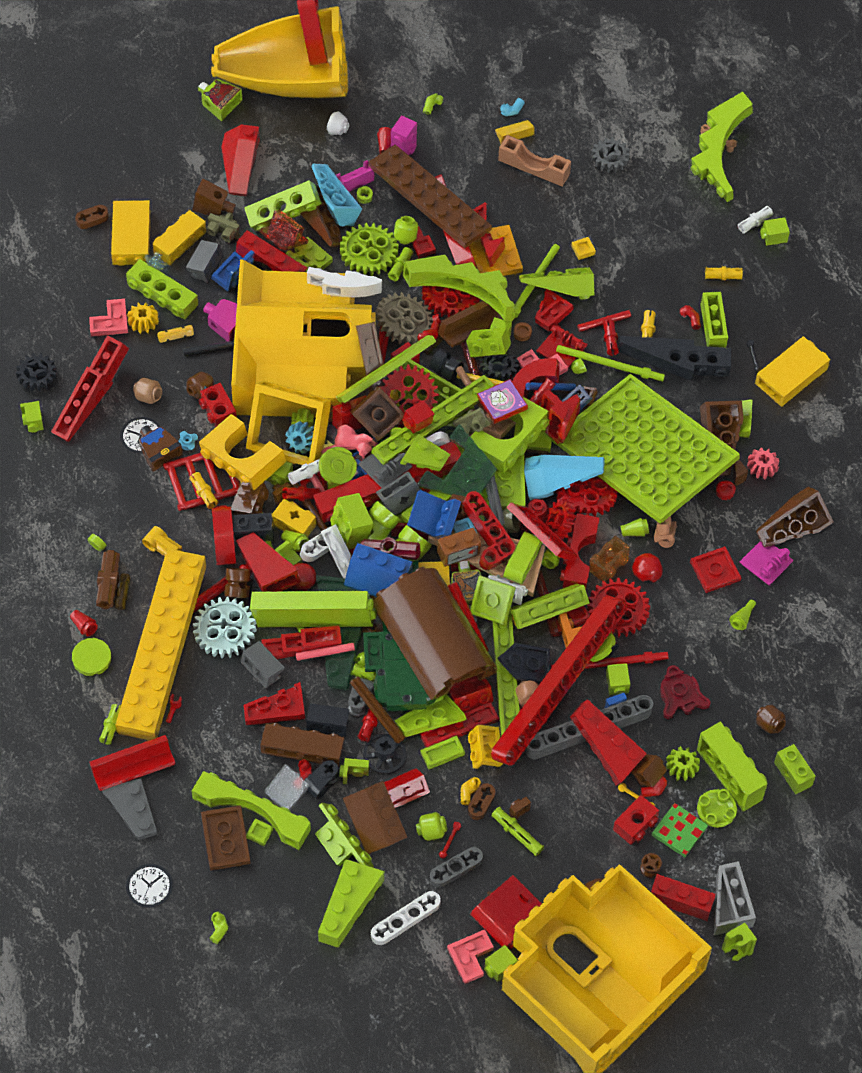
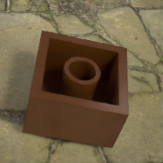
[350,386,404,441]

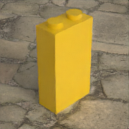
[111,201,151,266]
[755,336,830,407]

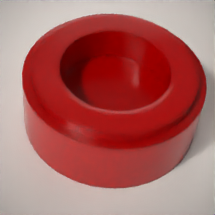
[716,480,735,500]

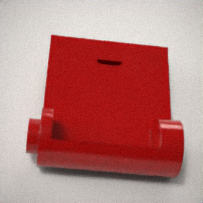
[470,875,542,950]

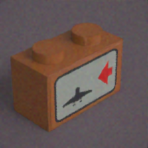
[437,527,481,567]

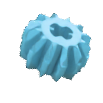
[285,421,314,454]

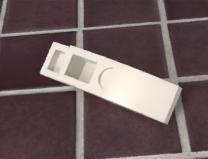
[307,267,382,297]

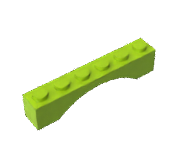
[192,771,311,850]

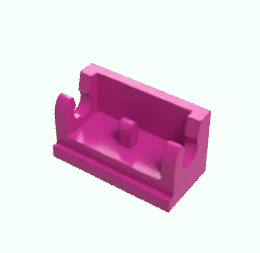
[336,160,374,192]

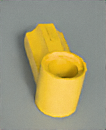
[142,526,183,556]

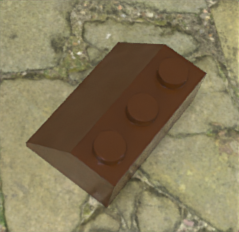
[342,781,407,854]

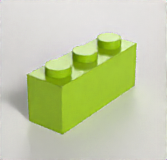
[701,292,728,348]

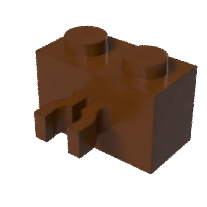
[231,482,269,515]

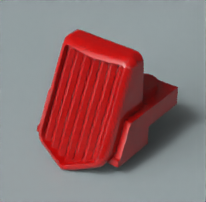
[540,390,580,444]

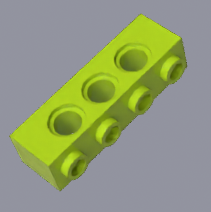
[244,181,321,231]
[126,259,198,320]

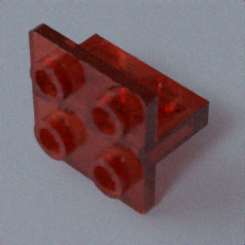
[260,209,309,250]

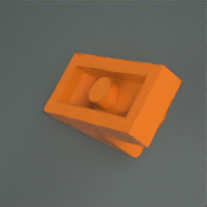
[558,612,581,648]

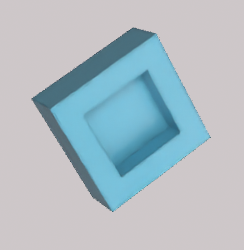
[452,518,477,534]

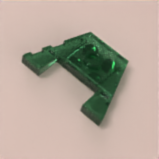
[417,424,497,496]

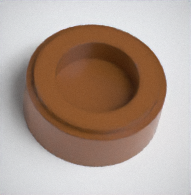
[513,322,532,341]

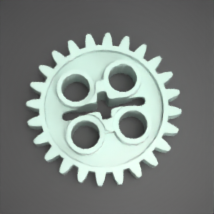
[193,597,257,658]

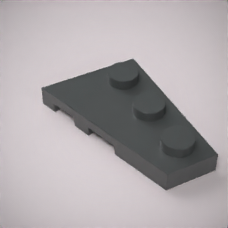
[102,778,157,840]

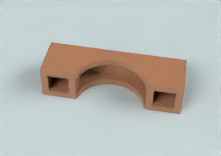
[498,135,571,187]

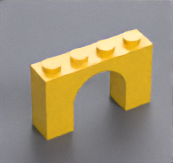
[199,414,286,490]

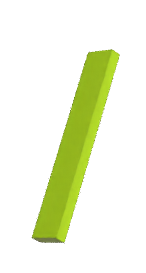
[336,335,436,403]

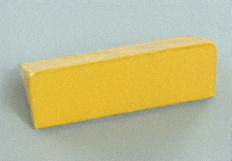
[495,120,535,144]

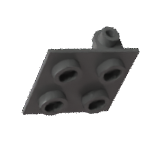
[358,453,412,488]

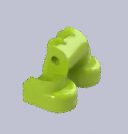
[368,501,432,561]

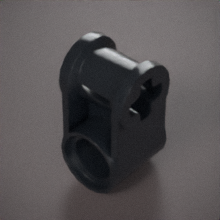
[302,760,339,800]

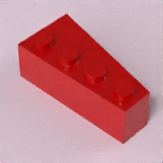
[570,699,647,785]

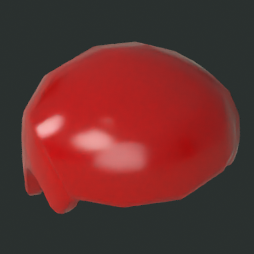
[632,553,663,582]
[290,563,317,592]

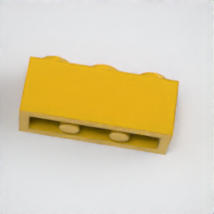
[153,210,206,265]

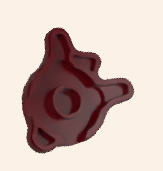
[660,665,711,719]

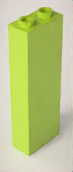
[250,591,377,627]

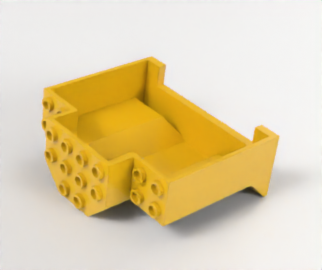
[231,260,376,417]
[502,864,712,1073]

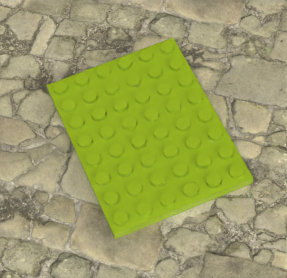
[552,374,740,524]

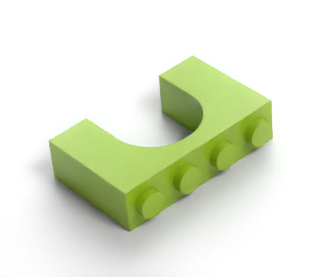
[467,397,549,473]

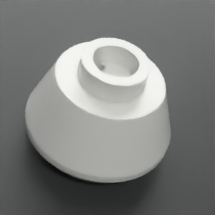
[327,112,349,135]

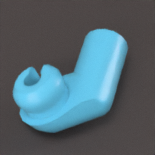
[500,98,525,116]

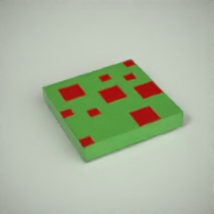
[651,803,708,858]

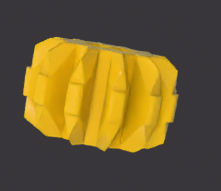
[127,302,159,334]

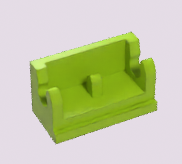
[722,923,757,961]

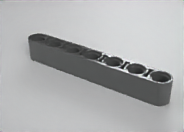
[525,695,653,759]

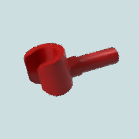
[166,694,182,723]

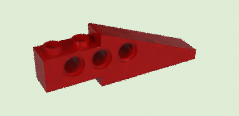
[51,335,129,442]

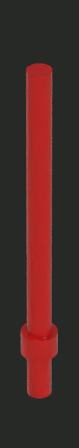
[551,651,668,669]

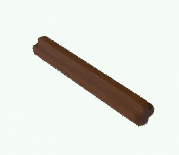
[350,676,405,743]

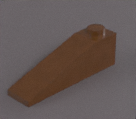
[297,183,342,247]
[700,401,744,476]
[756,487,833,547]

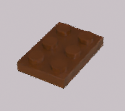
[201,805,251,871]

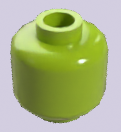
[394,216,418,244]
[416,812,447,841]

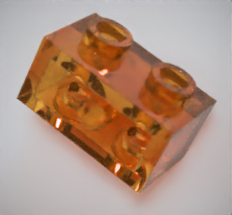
[589,535,630,581]

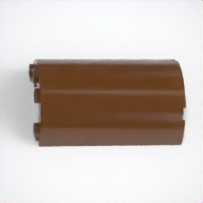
[373,567,497,700]

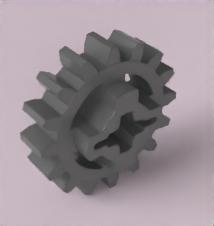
[591,137,630,173]

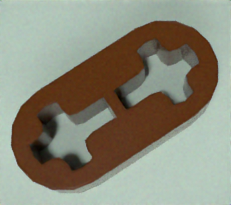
[75,205,109,229]
[468,783,495,820]

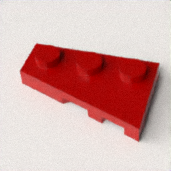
[243,682,305,725]

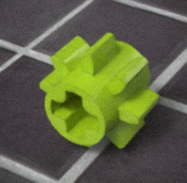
[291,408,314,427]

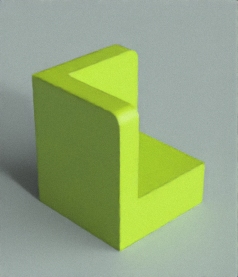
[275,540,303,565]

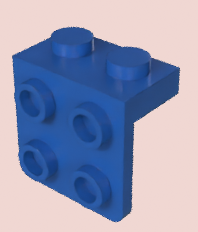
[211,250,255,291]

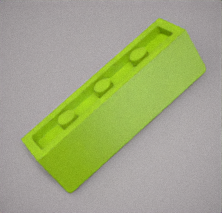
[509,584,589,629]

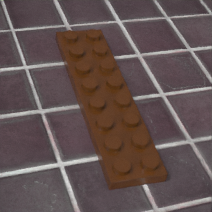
[368,144,492,248]

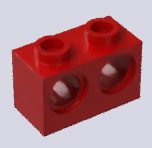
[199,383,237,427]

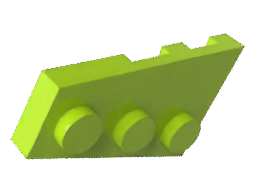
[394,694,466,737]

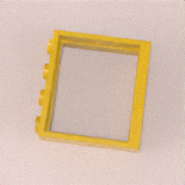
[246,380,332,465]

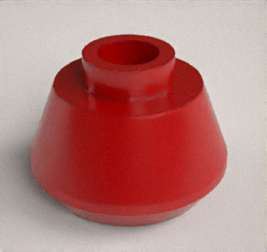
[526,499,549,522]

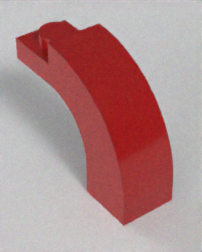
[512,358,560,399]
[212,505,236,565]

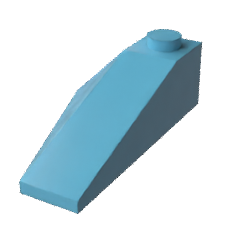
[312,164,362,226]
[524,455,605,500]

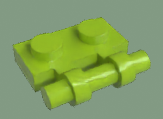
[286,237,333,271]

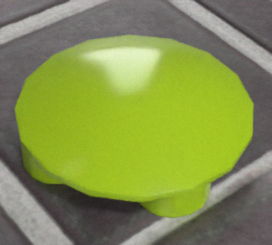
[697,789,737,828]

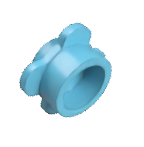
[179,431,198,450]

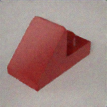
[480,233,505,267]

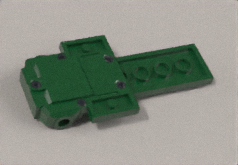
[363,561,437,711]

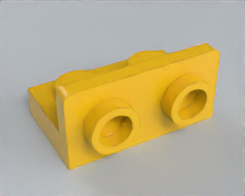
[468,725,503,769]

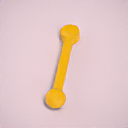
[618,783,655,806]

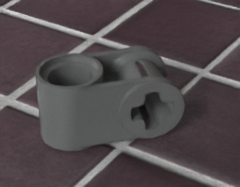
[348,678,374,717]

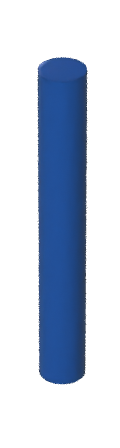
[526,382,576,391]

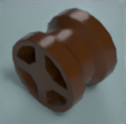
[640,853,662,878]

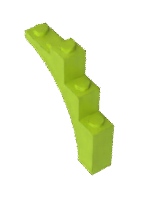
[691,92,753,202]
[403,255,515,321]

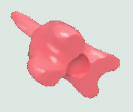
[321,425,377,459]

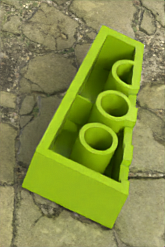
[318,859,384,947]

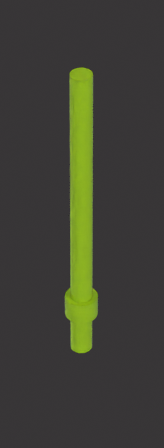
[509,244,560,322]
[556,345,665,382]

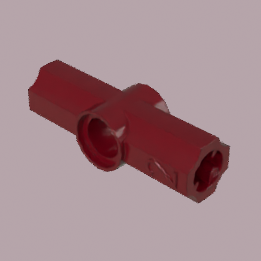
[361,537,421,560]

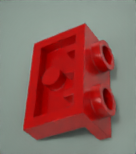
[448,676,494,713]

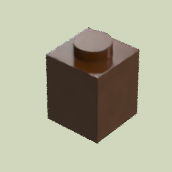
[631,754,667,787]

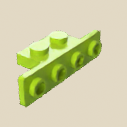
[315,803,374,868]

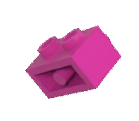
[391,115,417,155]

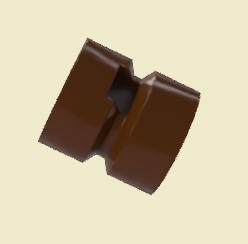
[224,568,251,598]

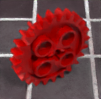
[421,286,480,318]
[379,364,439,425]
[555,476,617,517]
[587,578,650,638]

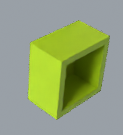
[330,493,373,550]

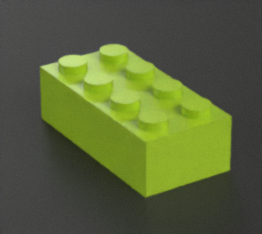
[697,721,767,812]

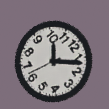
[120,417,161,454]
[126,864,173,908]

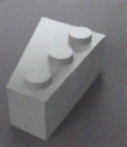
[714,862,756,935]

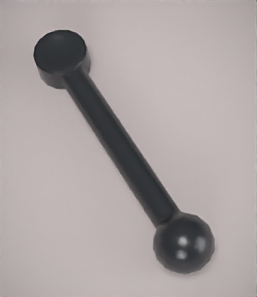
[746,340,761,373]

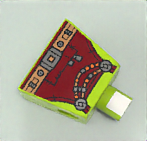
[198,79,242,121]

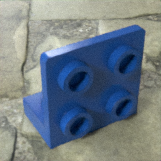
[407,490,461,539]

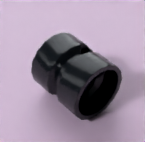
[429,348,464,382]

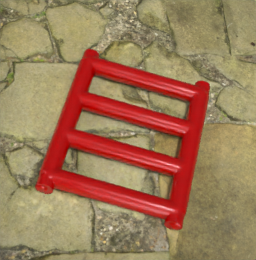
[163,453,240,511]

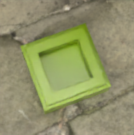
[246,819,273,846]

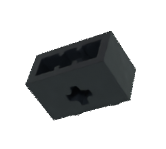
[233,513,275,543]

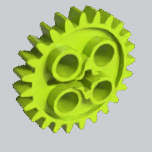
[340,223,398,276]

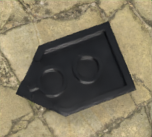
[497,643,551,684]

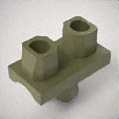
[207,212,240,243]
[453,408,492,439]

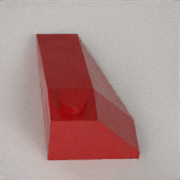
[222,124,260,196]

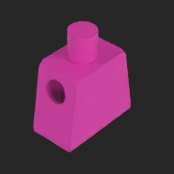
[203,299,237,341]

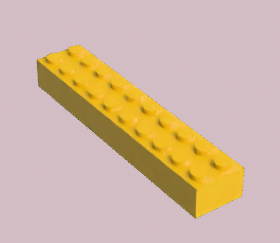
[116,548,206,740]

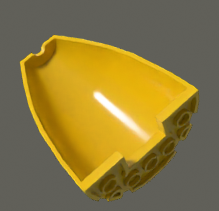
[211,6,348,98]

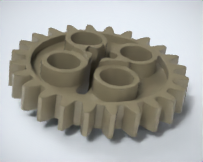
[375,292,433,345]

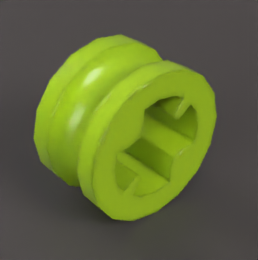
[357,186,373,204]

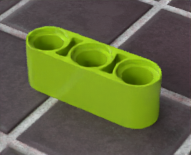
[503,532,542,584]

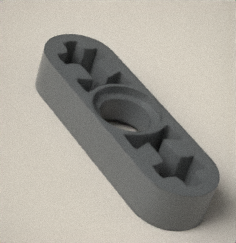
[430,847,483,888]

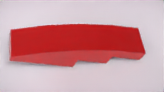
[261,625,342,659]

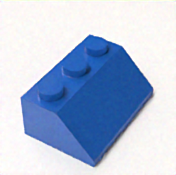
[344,543,413,597]

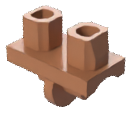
[654,516,677,548]

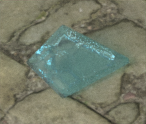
[145,252,169,270]

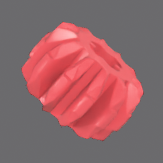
[747,447,779,480]

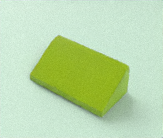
[739,400,753,438]

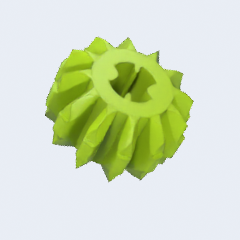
[666,746,700,781]

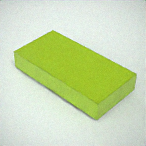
[420,736,465,770]

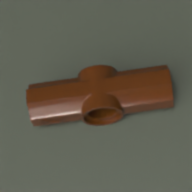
[96,550,120,609]

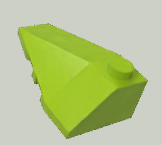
[519,267,594,299]

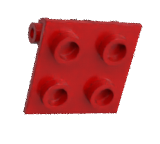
[536,325,588,368]

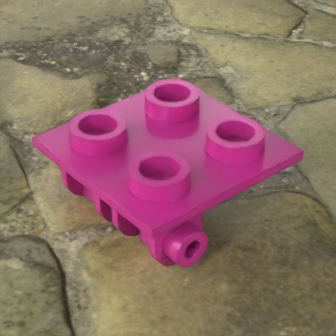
[739,541,794,585]

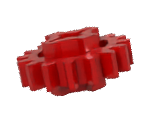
[545,499,576,540]

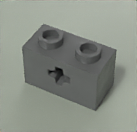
[376,472,420,515]

